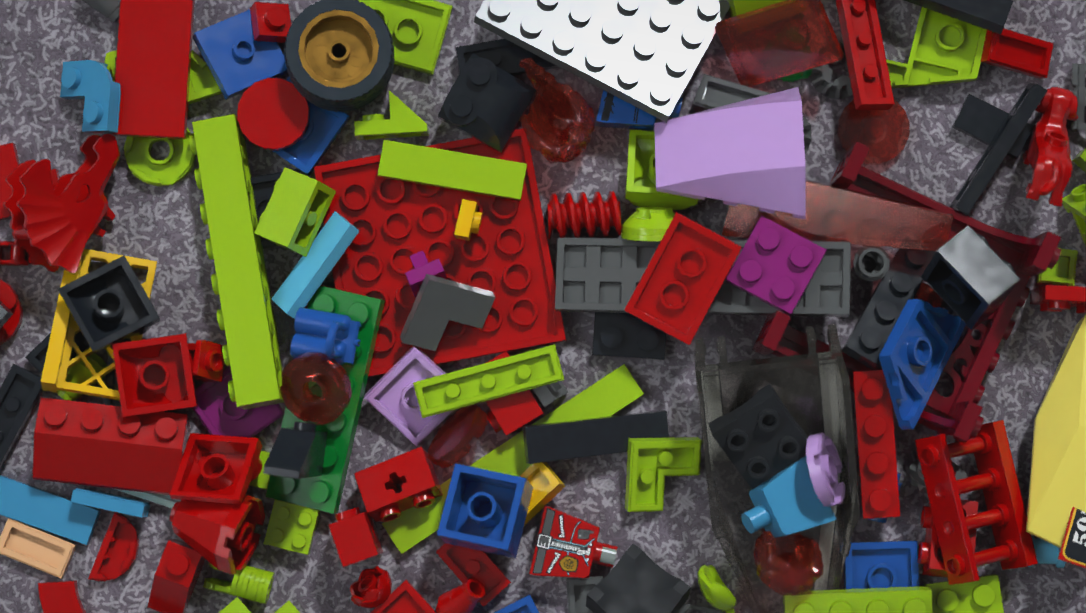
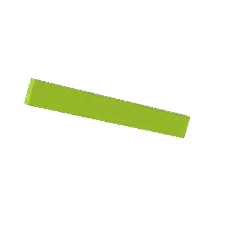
[382,364,644,554]

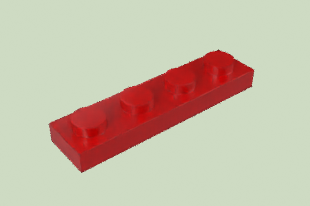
[836,0,895,110]
[853,369,900,519]

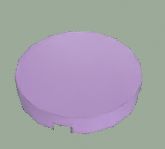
[806,433,845,507]

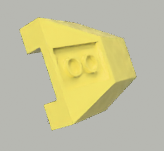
[1026,314,1086,548]

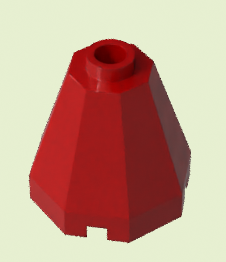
[170,495,265,575]

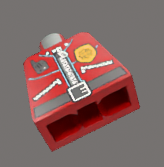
[529,506,618,578]

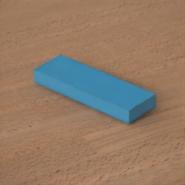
[0,475,101,545]

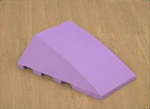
[654,87,806,220]

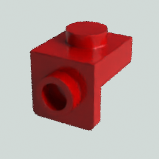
[188,340,225,382]

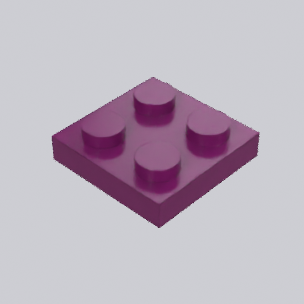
[726,215,827,316]

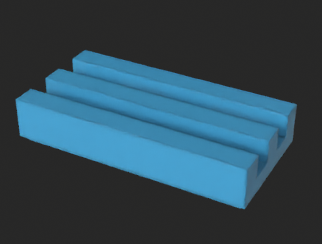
[70,488,150,518]

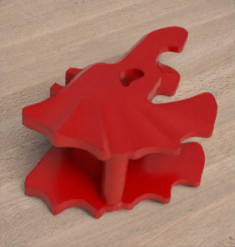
[3,133,120,274]

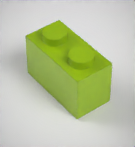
[254,167,336,257]

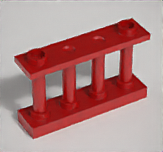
[915,420,1038,585]

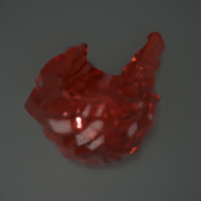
[519,58,595,163]
[754,528,824,596]

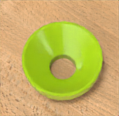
[621,206,675,241]

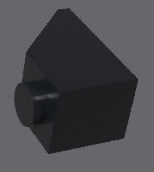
[263,421,328,479]

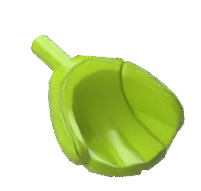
[697,565,737,613]

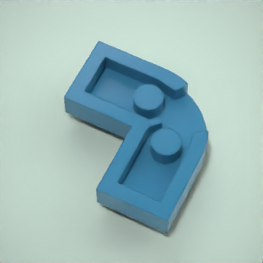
[60,60,121,134]

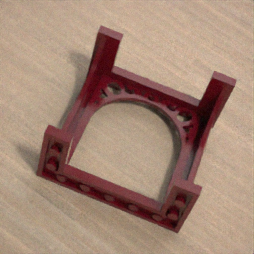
[752,142,1062,443]

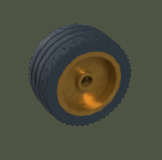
[284,0,394,112]

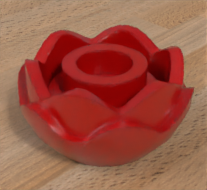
[350,566,392,608]

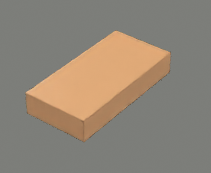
[0,518,77,579]

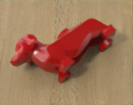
[1022,87,1079,207]

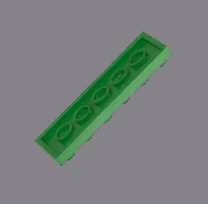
[266,286,385,514]

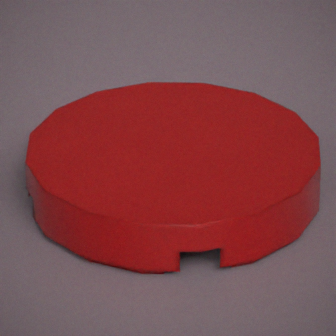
[237,78,310,151]

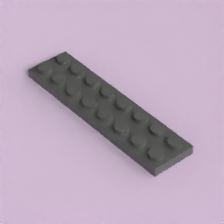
[555,238,851,317]

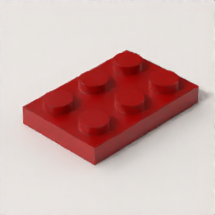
[624,212,742,345]

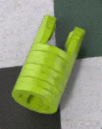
[203,562,275,604]

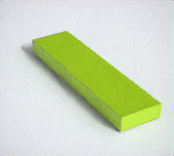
[378,140,527,201]
[413,344,565,418]

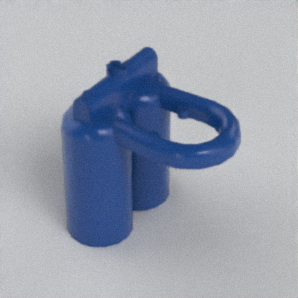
[290,307,361,366]

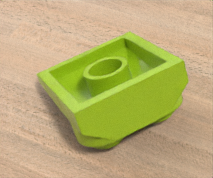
[625,129,698,210]

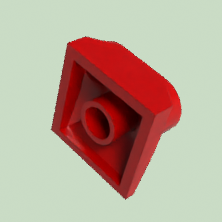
[112,333,197,417]
[170,433,262,504]

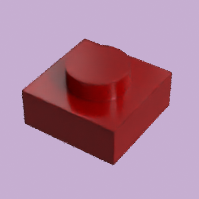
[250,2,291,43]

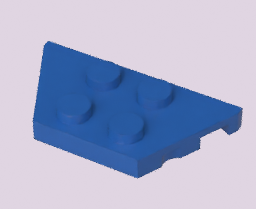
[879,299,966,430]

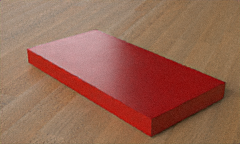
[111,0,195,139]

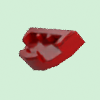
[88,512,140,582]

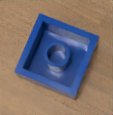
[437,463,533,558]

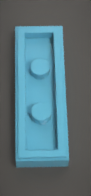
[272,211,360,319]

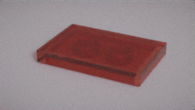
[714,0,844,87]

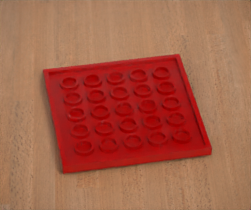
[314,128,566,377]

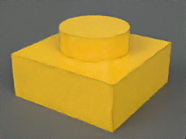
[454,199,483,241]

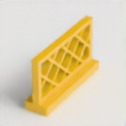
[41,248,157,400]

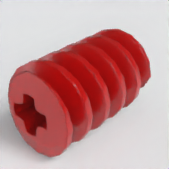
[547,191,621,239]

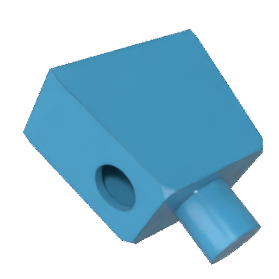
[741,456,836,538]

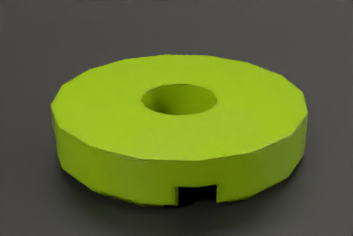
[124,127,196,187]

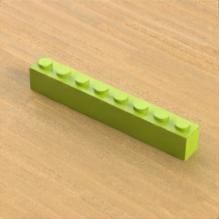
[189,114,287,410]

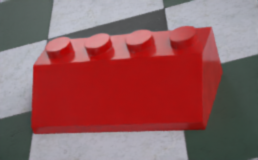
[32,397,190,495]

